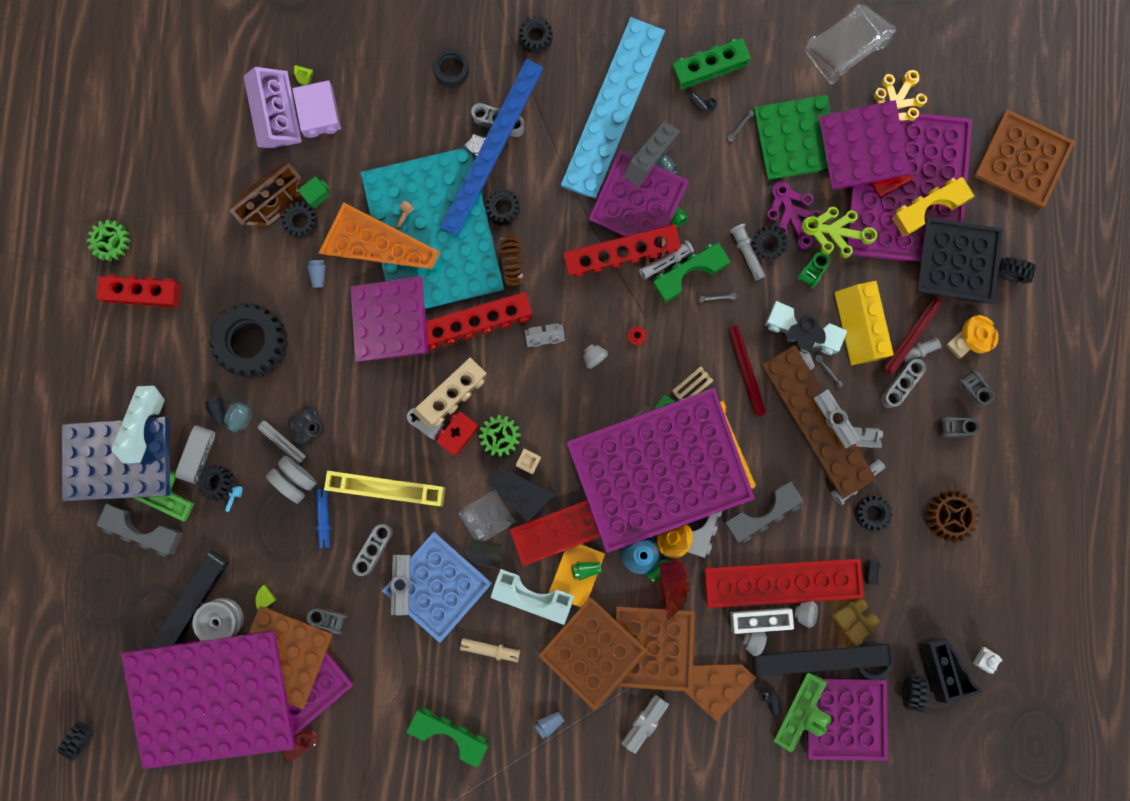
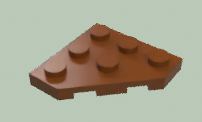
[685,664,756,722]

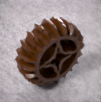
[500,234,524,286]
[925,490,980,543]

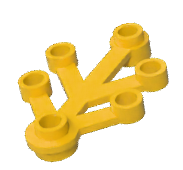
[873,70,927,121]

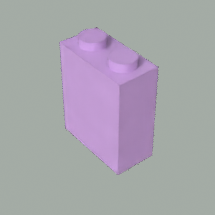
[292,81,341,138]

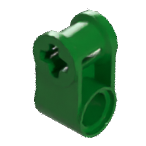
[797,252,830,290]

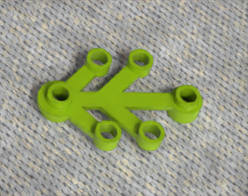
[802,207,877,258]

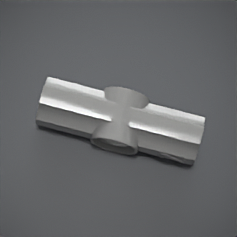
[813,389,860,448]
[391,555,411,615]
[622,694,669,754]

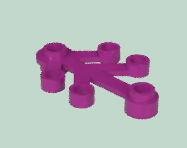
[767,182,821,251]

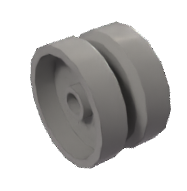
[266,455,317,504]
[193,598,244,641]

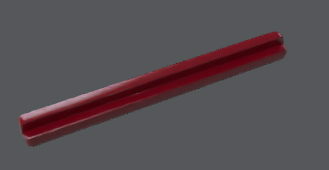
[884,297,942,375]
[729,325,766,417]

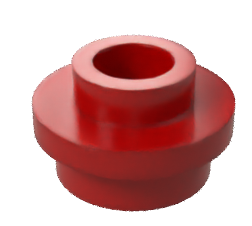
[628,326,647,345]

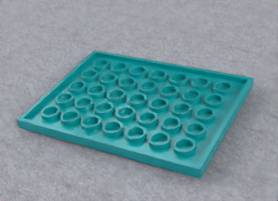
[361,147,505,310]

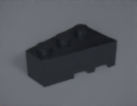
[920,638,983,703]

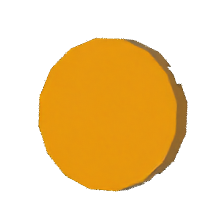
[962,315,998,354]
[657,524,693,558]

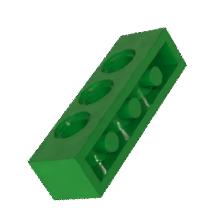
[671,38,751,90]

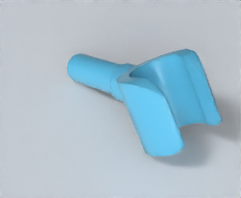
[225,486,243,512]

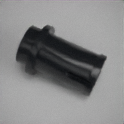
[865,560,881,585]

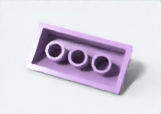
[244,67,302,148]

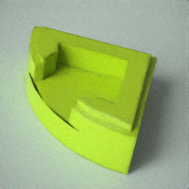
[294,65,314,86]
[256,585,276,609]

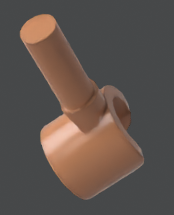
[397,201,413,228]

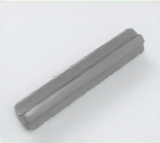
[258,421,306,464]

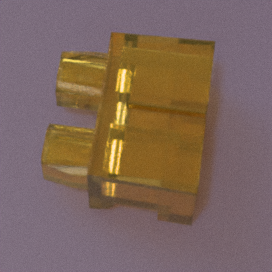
[830,598,880,646]

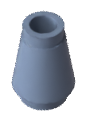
[307,260,326,288]
[534,712,564,739]

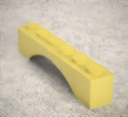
[324,471,445,507]

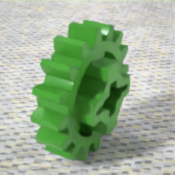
[87,220,131,262]
[479,415,521,457]

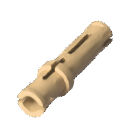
[460,638,520,663]

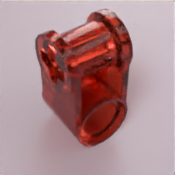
[280,730,318,763]

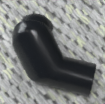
[689,93,717,111]
[759,689,781,715]

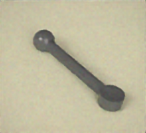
[727,110,754,143]
[697,292,737,303]
[815,355,843,388]

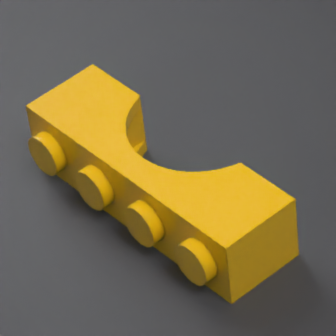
[892,177,974,237]

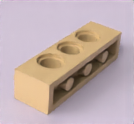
[414,358,487,429]

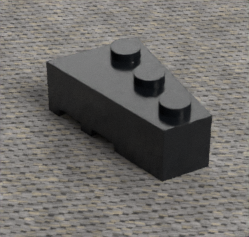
[487,467,555,522]

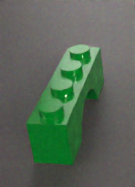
[652,243,731,304]
[406,707,489,768]

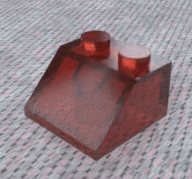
[659,560,690,619]

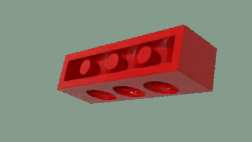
[97,274,181,308]

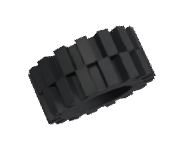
[519,16,553,54]
[485,188,520,225]
[281,202,318,239]
[752,225,788,261]
[998,257,1036,284]
[197,464,236,502]
[855,496,893,531]
[902,674,929,712]
[57,721,95,761]

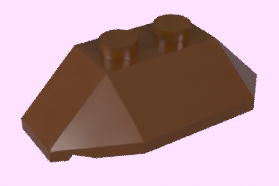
[229,162,301,226]

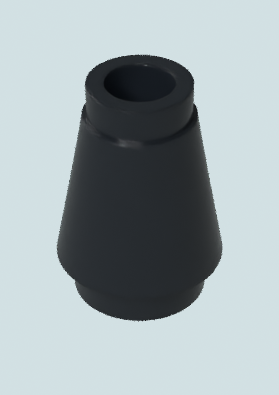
[205,396,227,426]

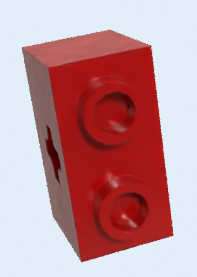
[436,412,479,457]

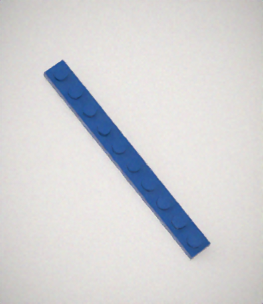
[441,59,544,237]

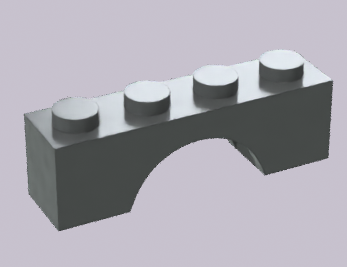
[623,121,680,187]
[723,481,804,544]
[96,504,183,557]

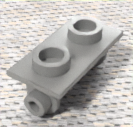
[525,323,565,347]
[853,427,883,448]

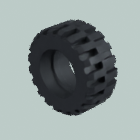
[209,303,288,379]

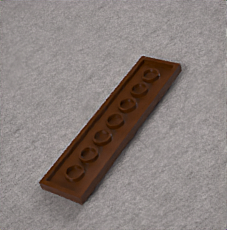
[761,346,876,499]

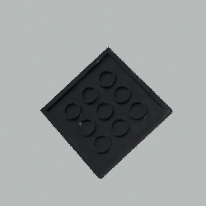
[916,217,1003,304]

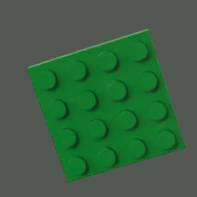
[753,95,831,181]

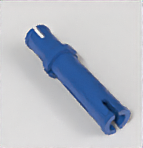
[315,489,331,548]

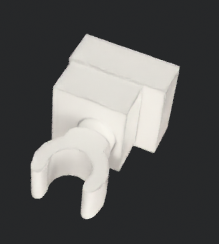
[973,647,1002,674]

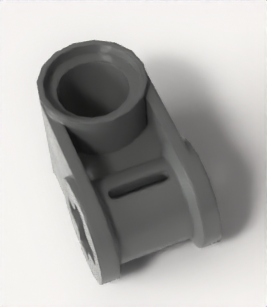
[957,369,994,407]
[940,417,980,438]
[307,607,347,635]

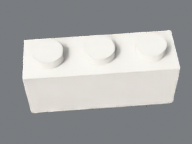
[730,608,794,634]

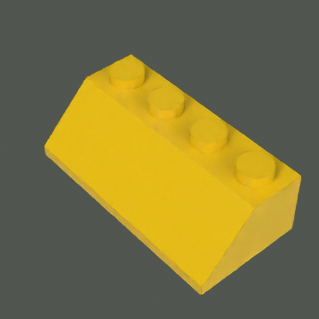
[834,281,894,366]

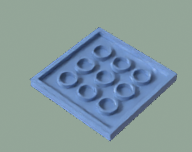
[382,532,492,643]

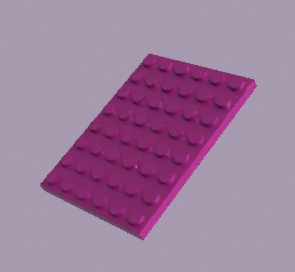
[846,111,972,263]
[567,388,755,553]
[121,630,296,769]

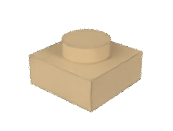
[946,331,970,359]
[516,449,541,475]

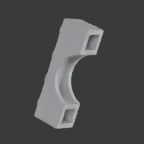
[687,511,722,557]

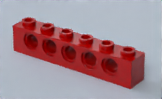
[563,224,681,277]
[426,292,533,350]

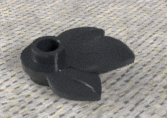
[787,315,826,354]
[288,407,324,444]

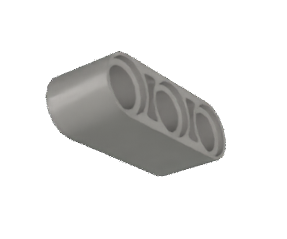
[471,103,525,137]
[881,359,926,408]
[175,425,215,484]
[353,524,393,576]

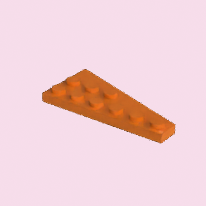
[319,202,441,269]

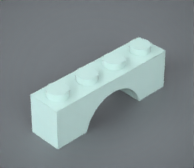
[765,301,847,355]
[111,386,165,463]
[491,569,574,625]

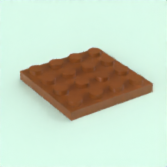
[974,109,1075,209]
[538,597,648,711]
[249,606,334,709]
[616,606,695,692]

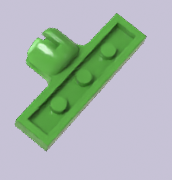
[134,471,194,521]
[774,672,831,752]

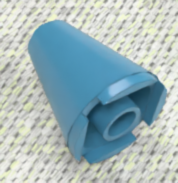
[621,537,660,574]

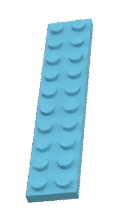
[561,17,665,200]

